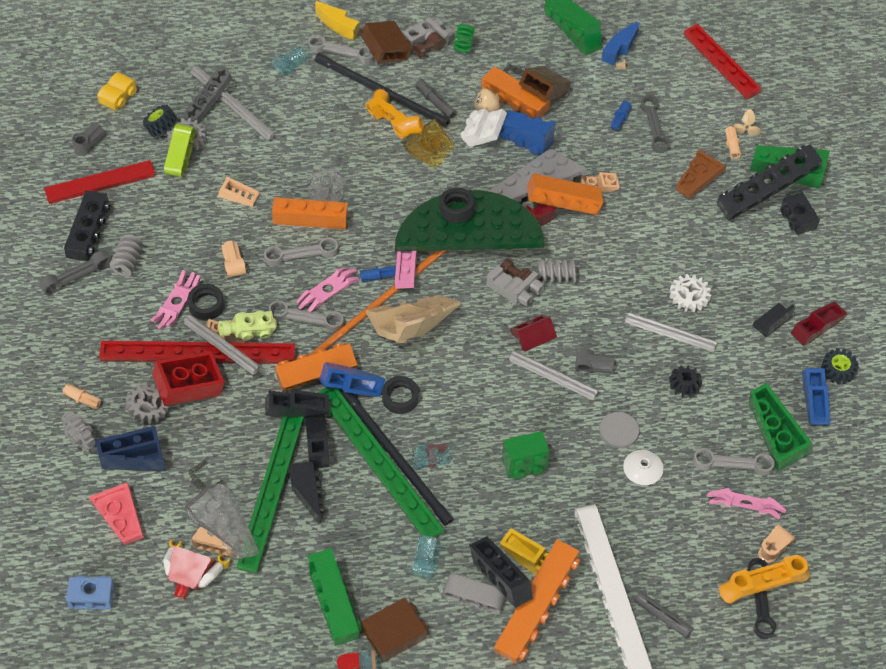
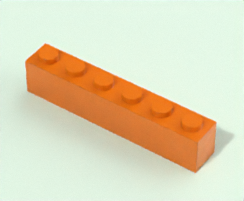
[494,539,581,664]

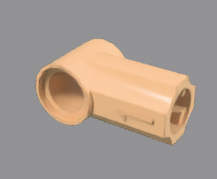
[222,241,246,278]

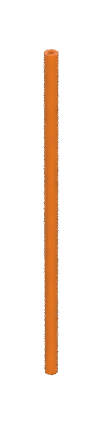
[308,250,448,356]

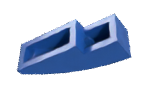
[601,22,640,65]
[319,362,385,397]
[802,369,830,425]

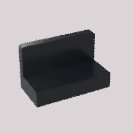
[752,303,796,337]

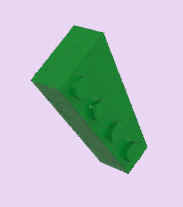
[544,0,602,56]

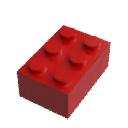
[152,351,224,406]

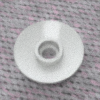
[623,450,663,485]

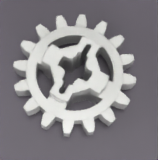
[670,274,711,312]

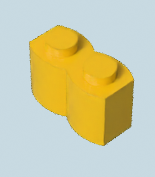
[97,72,137,111]

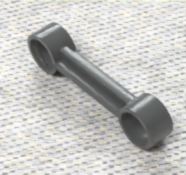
[640,94,670,153]
[39,250,112,296]

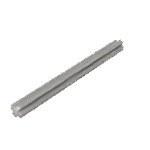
[190,66,275,141]

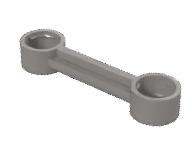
[308,35,375,64]
[264,237,338,267]
[269,301,344,332]
[693,448,774,476]

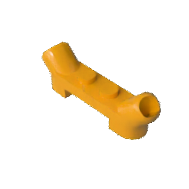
[365,89,424,139]
[719,555,810,604]

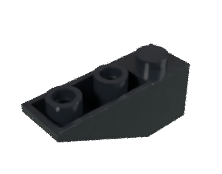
[305,414,330,468]
[289,461,324,524]

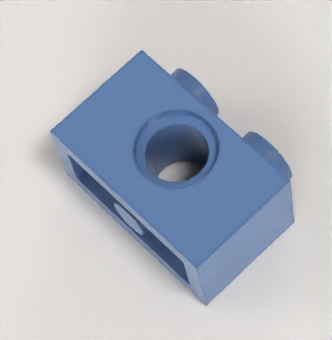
[66,575,114,609]

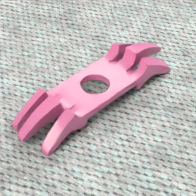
[296,267,359,312]
[151,270,201,329]
[707,488,786,519]

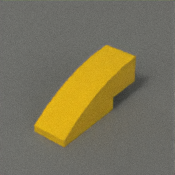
[315,1,359,41]
[499,528,548,575]

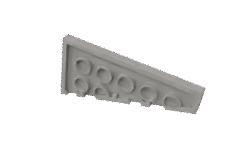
[489,148,588,202]

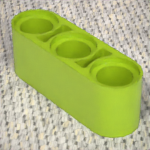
[164,123,196,178]

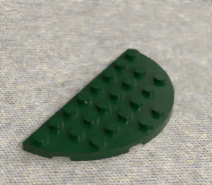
[395,190,544,252]

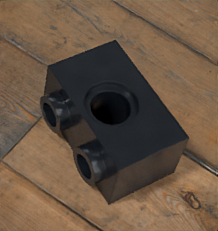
[780,192,820,235]

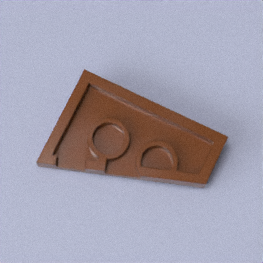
[676,149,726,199]

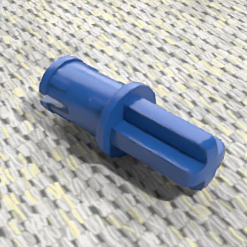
[611,101,632,130]
[360,266,396,282]

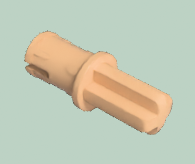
[725,126,741,158]
[63,383,101,409]

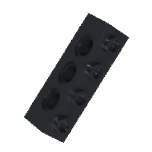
[64,190,111,262]
[469,536,533,608]

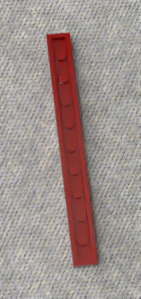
[99,340,295,364]

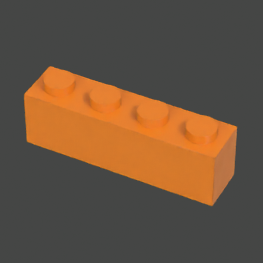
[481,66,550,119]
[527,173,603,215]
[272,197,348,229]
[275,343,357,392]

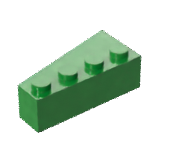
[750,145,830,189]
[749,383,813,472]
[307,548,362,646]

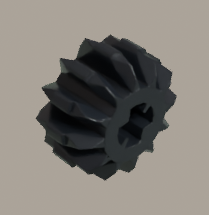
[669,365,702,398]

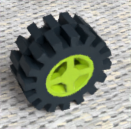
[143,105,177,137]
[821,348,859,385]

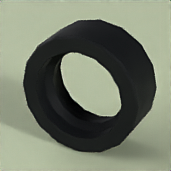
[439,187,475,223]
[187,283,224,321]
[382,376,419,414]

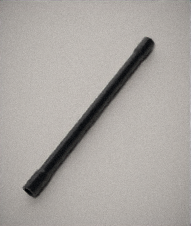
[315,52,450,128]
[342,391,454,526]

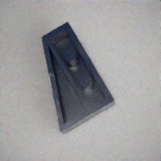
[95,426,166,471]

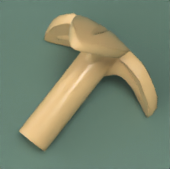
[732,108,761,135]

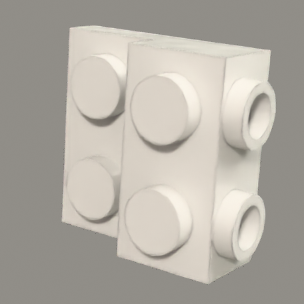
[461,108,507,147]

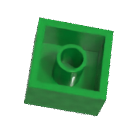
[502,431,550,479]

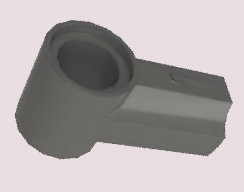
[72,122,105,156]
[575,348,614,373]

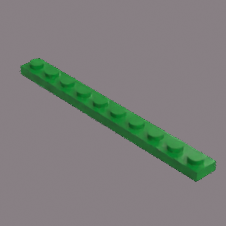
[317,387,444,544]
[237,417,305,574]

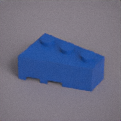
[499,110,556,155]

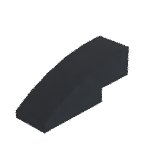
[265,389,329,417]

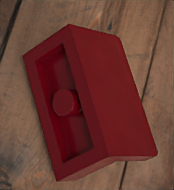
[510,314,557,352]

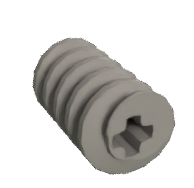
[110,234,143,277]
[538,259,576,283]

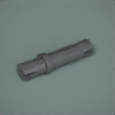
[415,79,457,119]
[634,591,694,639]

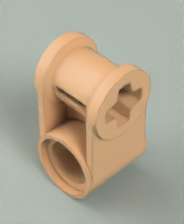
[758,524,795,563]

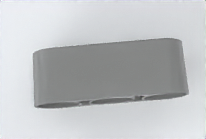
[442,574,505,615]

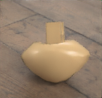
[474,88,500,113]

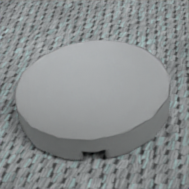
[599,412,639,449]

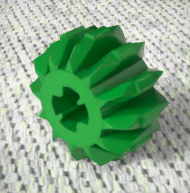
[454,24,475,53]

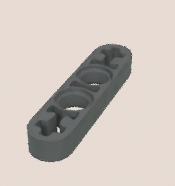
[184,67,232,123]

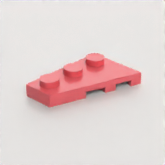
[89,483,144,545]

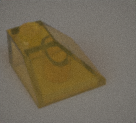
[403,119,455,169]

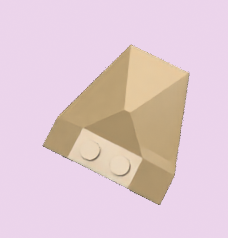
[366,295,460,343]

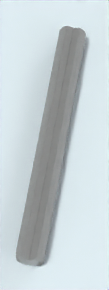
[625,312,717,352]
[184,315,260,375]
[509,351,598,400]

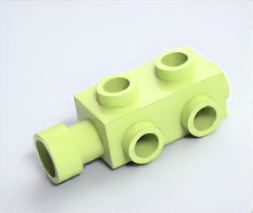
[218,310,277,341]

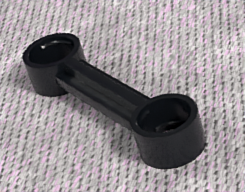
[746,558,776,639]

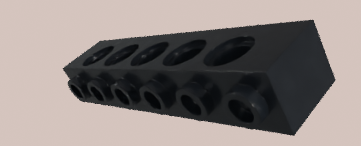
[717,144,823,221]

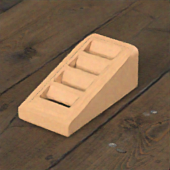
[218,177,260,207]
[191,527,236,557]

